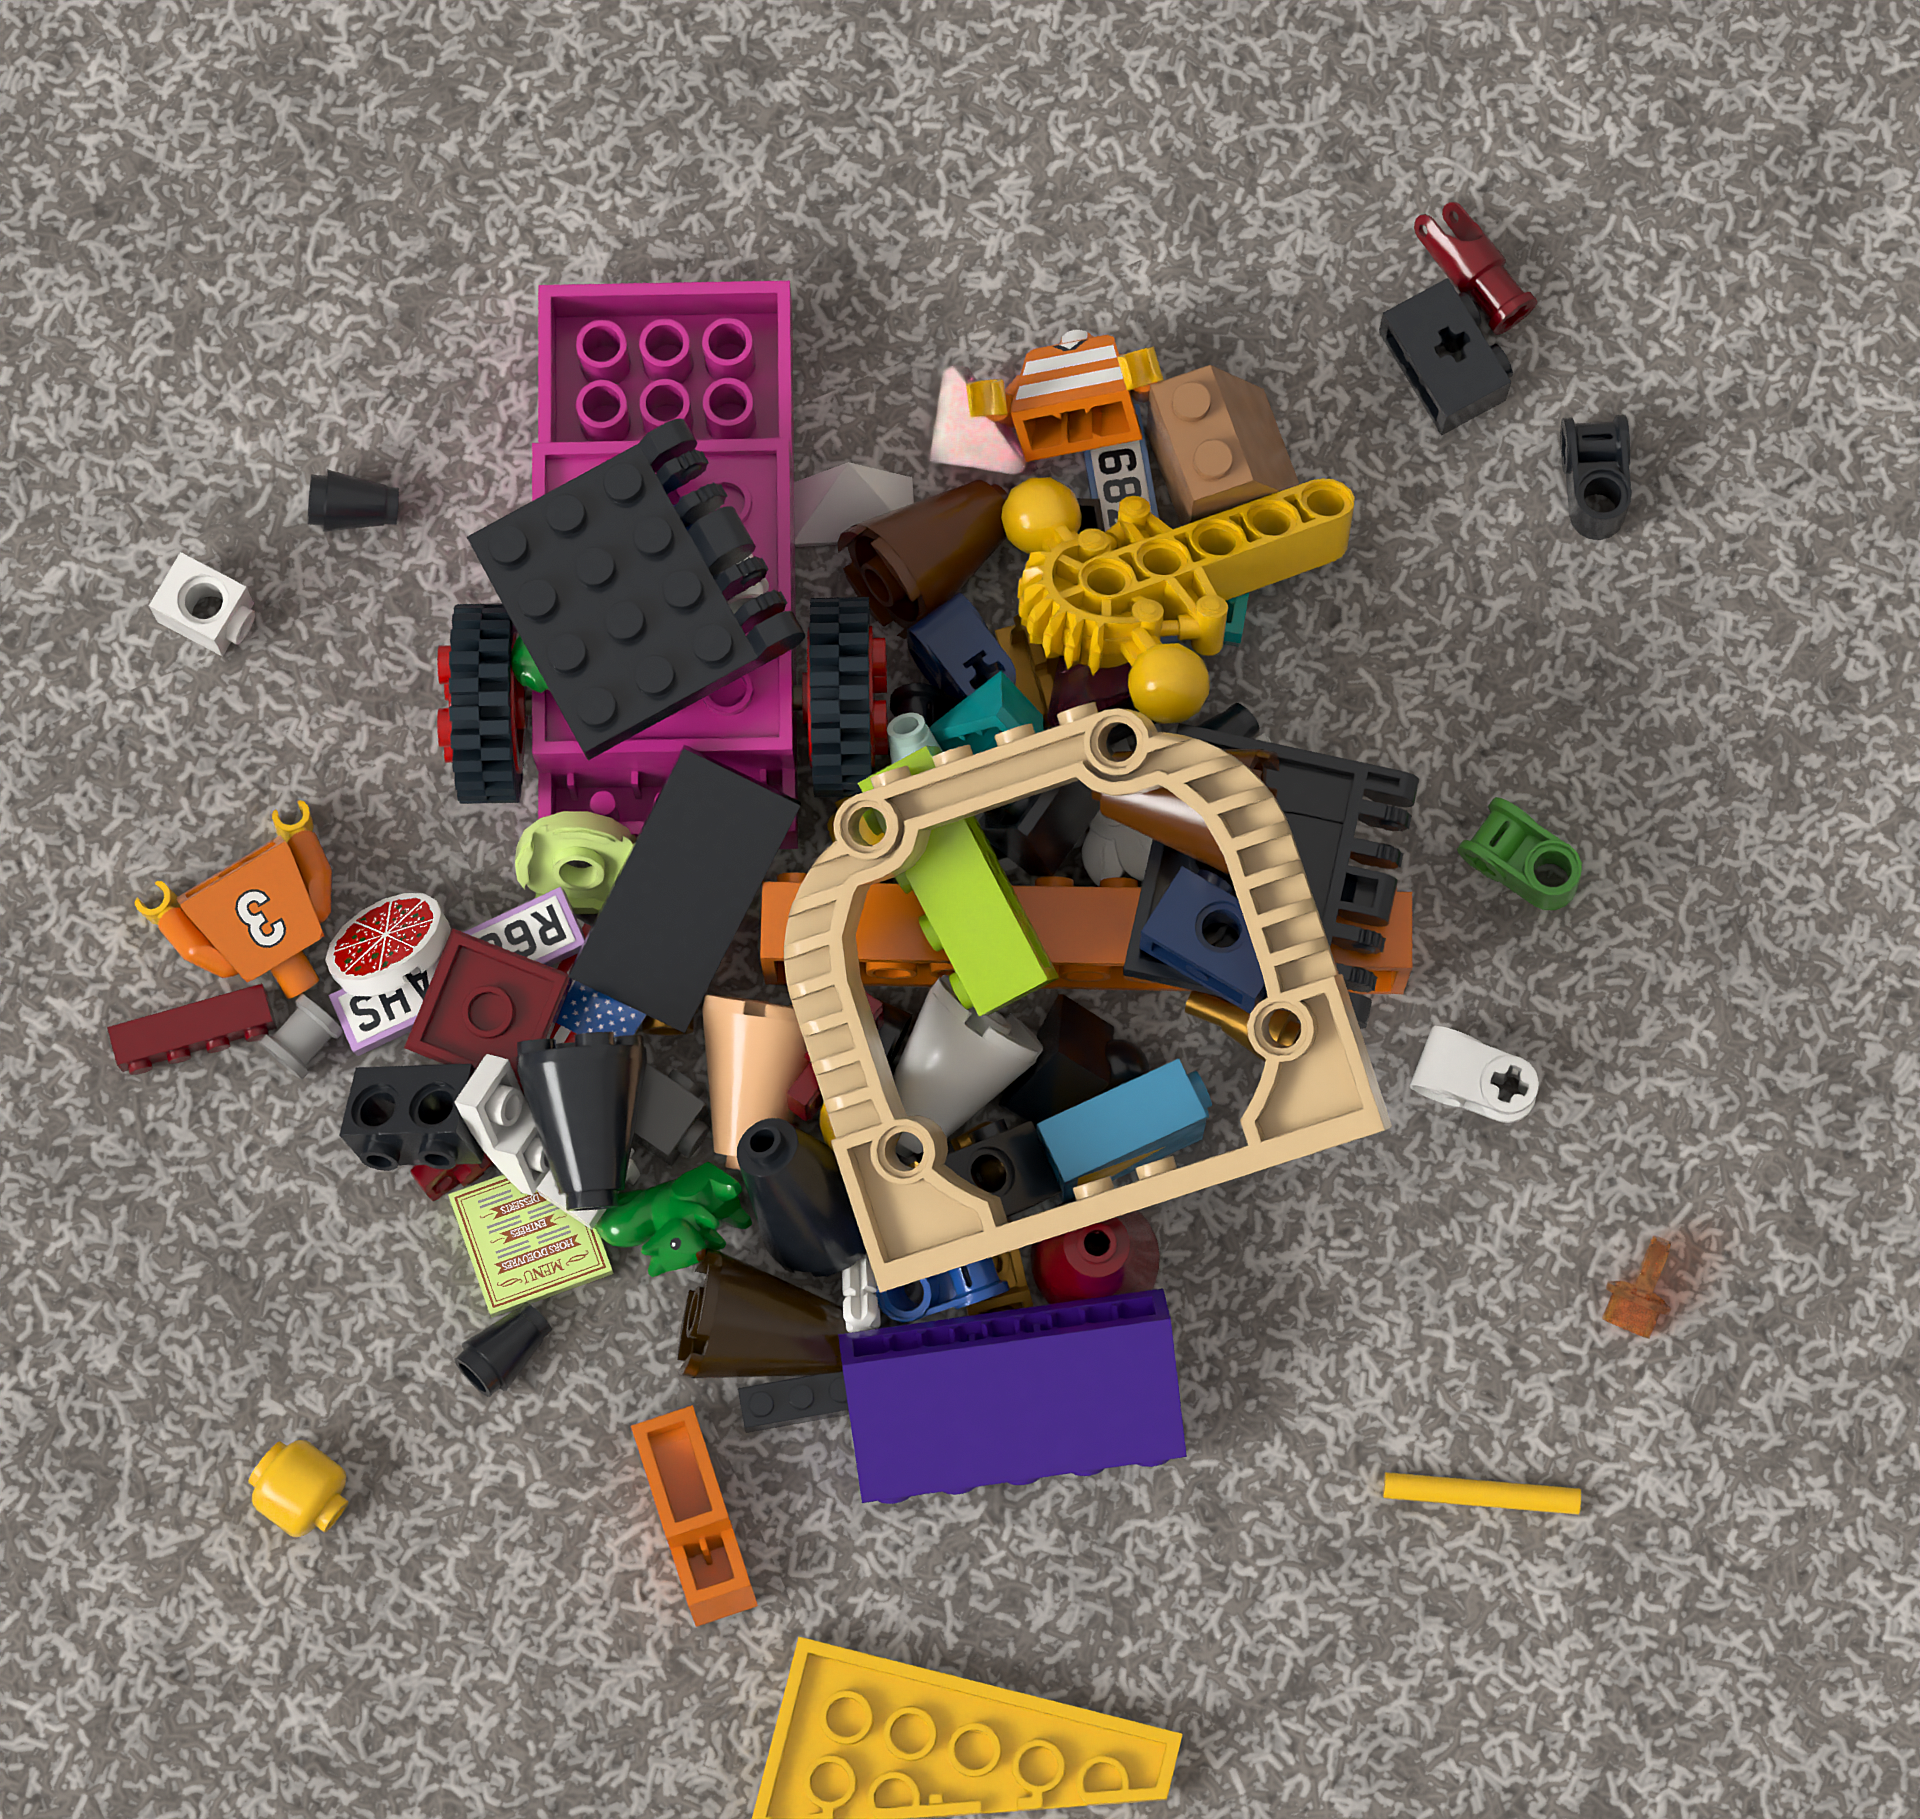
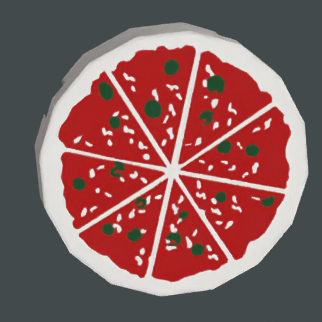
[325,893,451,997]

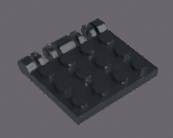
[467,418,806,760]
[1123,723,1419,1029]

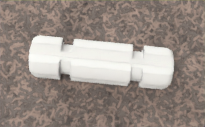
[842,1253,881,1333]

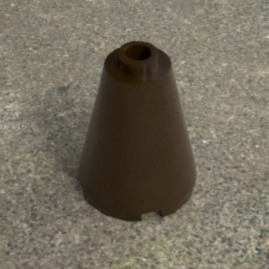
[677,1248,850,1379]

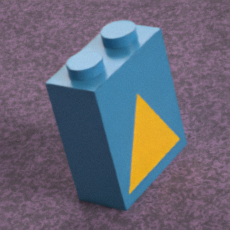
[1036,1059,1212,1202]

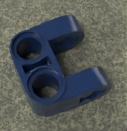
[907,593,1016,701]

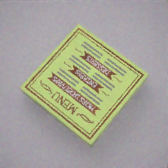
[448,1174,614,1318]

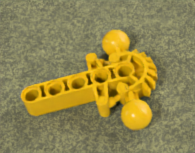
[1001,477,1355,724]

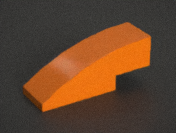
[631,1405,758,1627]

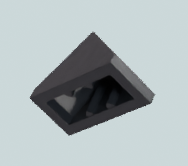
[998,994,1114,1129]

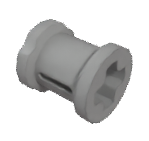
[259,994,344,1080]

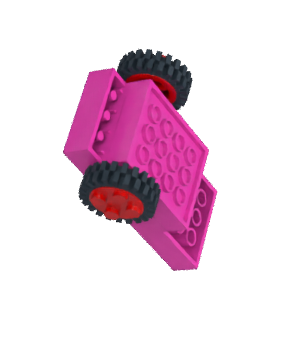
[437,280,888,849]

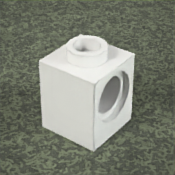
[149,552,255,657]

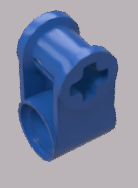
[876,1257,1010,1322]

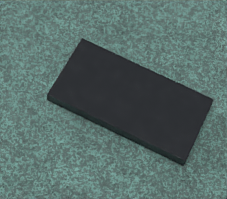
[568,745,801,1033]

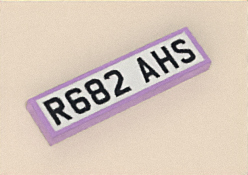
[329,887,586,1056]

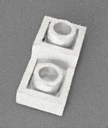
[455,1054,550,1196]

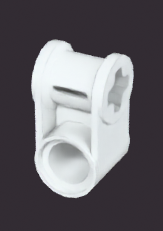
[1410,1026,1539,1123]

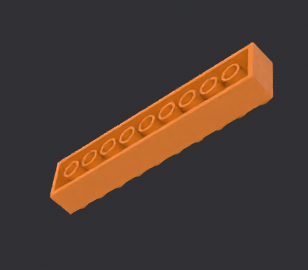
[760,872,1412,994]

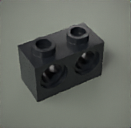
[339,1064,485,1171]

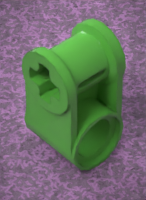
[1457,797,1582,911]

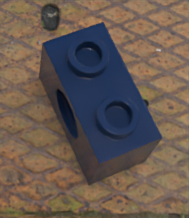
[1139,866,1267,1013]

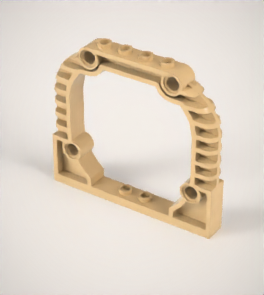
[784,702,1392,1293]

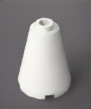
[893,975,1043,1158]

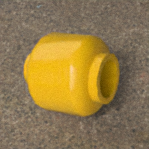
[248,1440,349,1537]

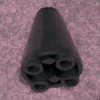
[516,1032,647,1211]

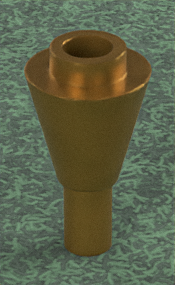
[1185,991,1301,1062]

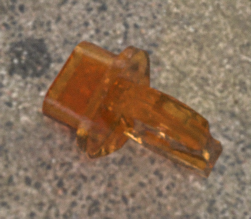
[1602,1235,1672,1339]

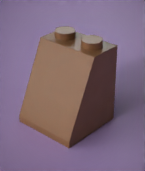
[1146,365,1299,526]

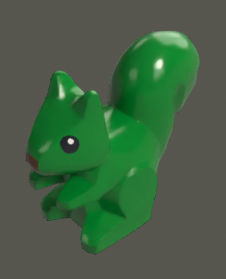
[594,1161,752,1277]

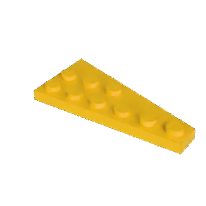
[752,1637,1183,1819]

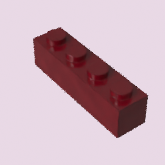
[107,983,277,1075]

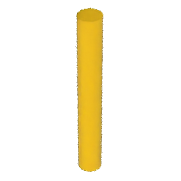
[1383,1472,1581,1515]

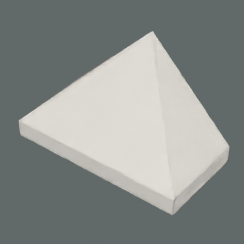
[794,462,914,547]

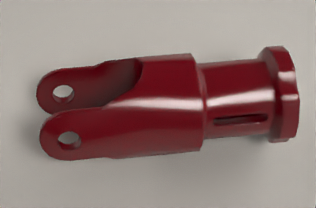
[1414,201,1538,335]

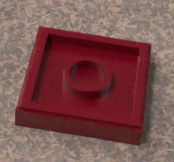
[404,928,573,1097]

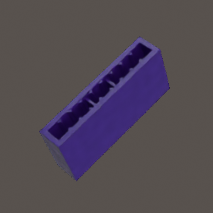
[838,1288,1187,1504]

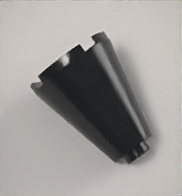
[737,1118,867,1277]

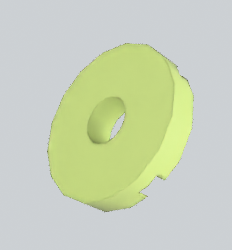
[515,811,636,914]

